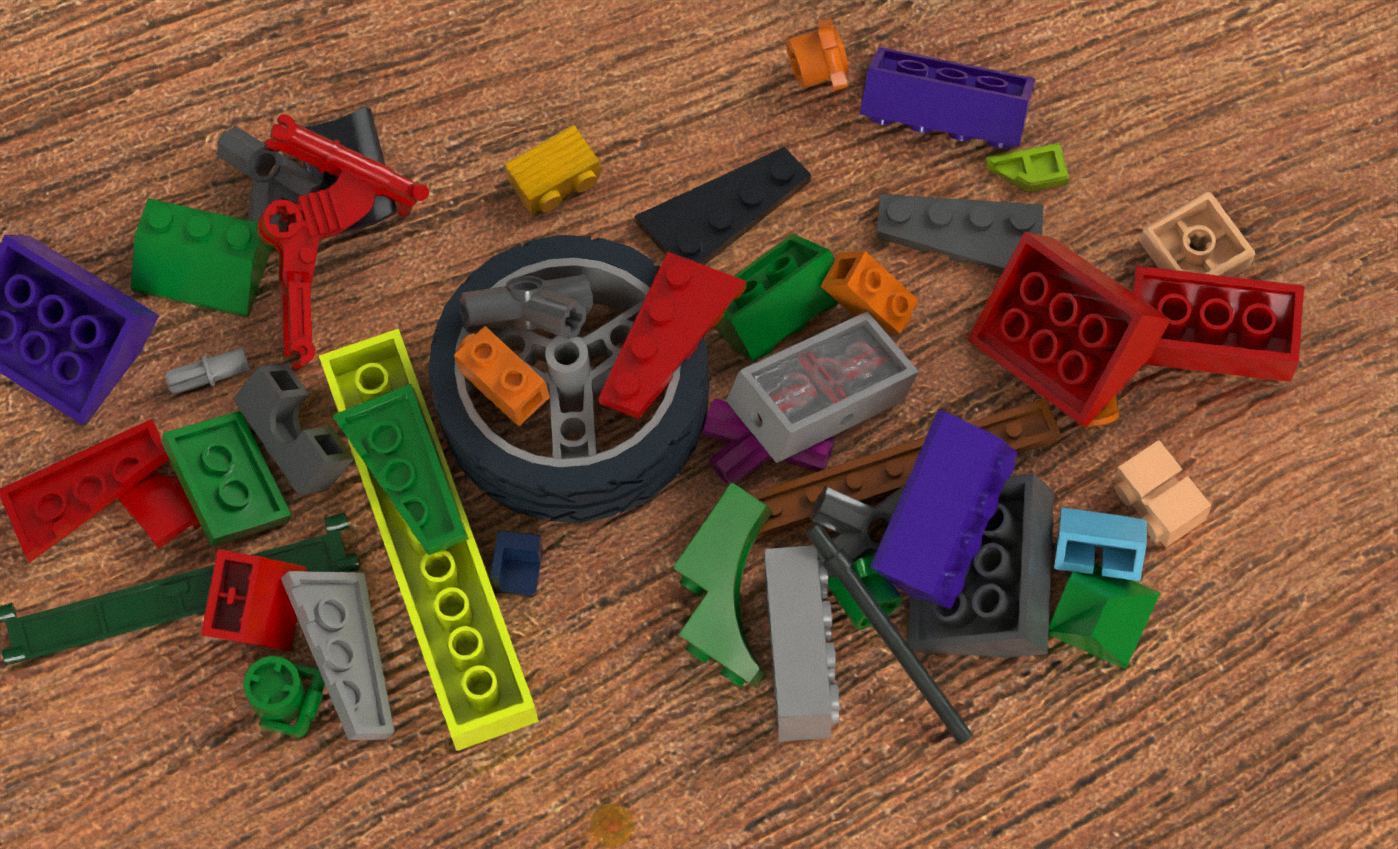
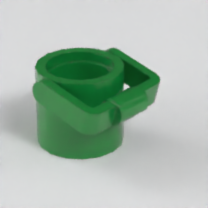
[828,555,903,630]
[243,656,325,738]

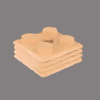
[1140,192,1255,277]

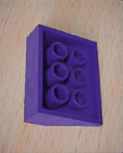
[0,235,159,425]

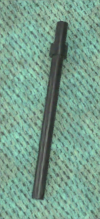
[805,523,973,744]

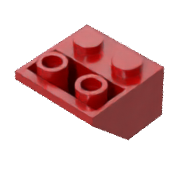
[201,549,308,652]

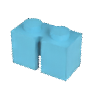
[1054,507,1147,581]

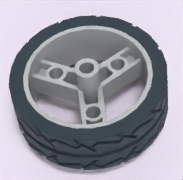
[429,235,709,523]

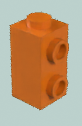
[821,251,919,334]
[454,326,550,426]

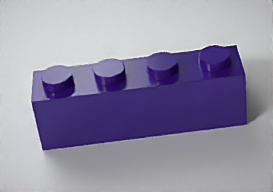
[860,47,1036,149]
[870,410,1017,609]

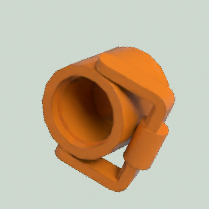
[786,18,849,91]

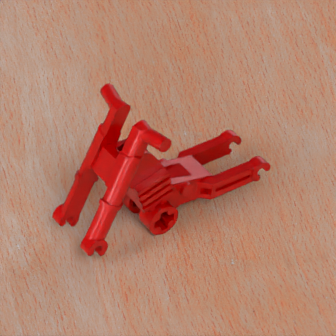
[256,114,429,371]

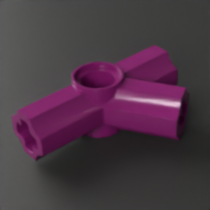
[703,398,835,487]

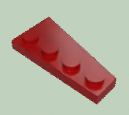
[599,251,746,419]
[0,419,169,563]

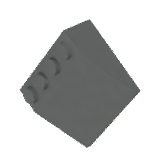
[908,474,1054,658]

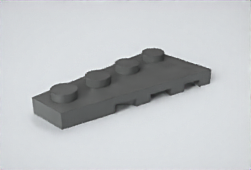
[877,194,1044,275]

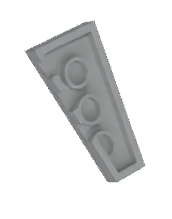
[281,571,395,740]

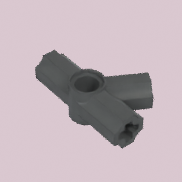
[216,126,329,232]
[459,275,593,339]
[810,484,906,577]

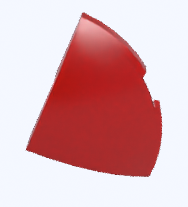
[117,473,201,549]

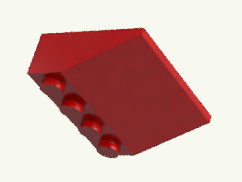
[967,232,1171,426]

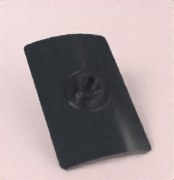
[303,107,397,234]

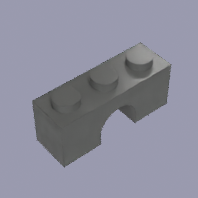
[233,363,354,495]

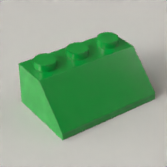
[130,198,273,318]
[715,233,839,361]

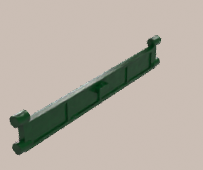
[0,512,360,666]

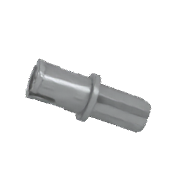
[165,346,251,394]

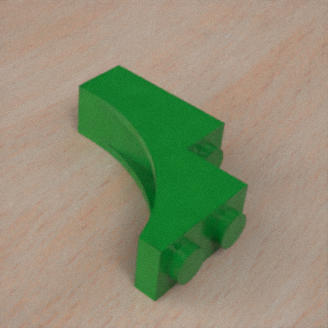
[673,482,773,688]

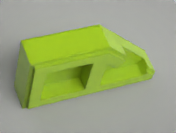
[986,143,1069,192]

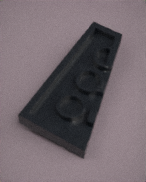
[635,147,811,265]

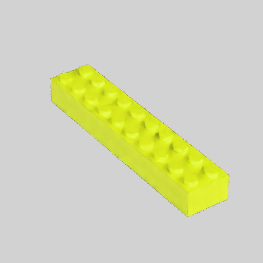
[319,328,539,751]

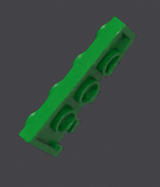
[332,384,469,555]

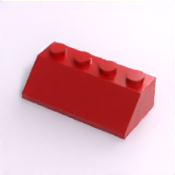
[1132,266,1305,382]

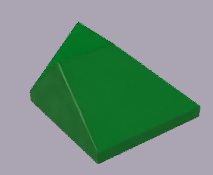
[1048,564,1160,670]

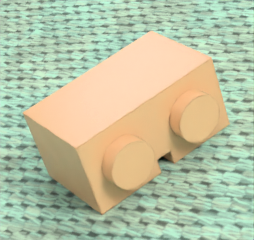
[1114,440,1212,548]

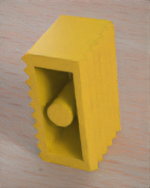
[504,124,601,215]

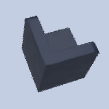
[490,530,543,597]

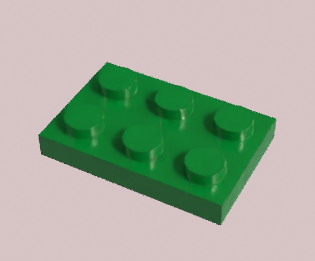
[161,410,291,547]

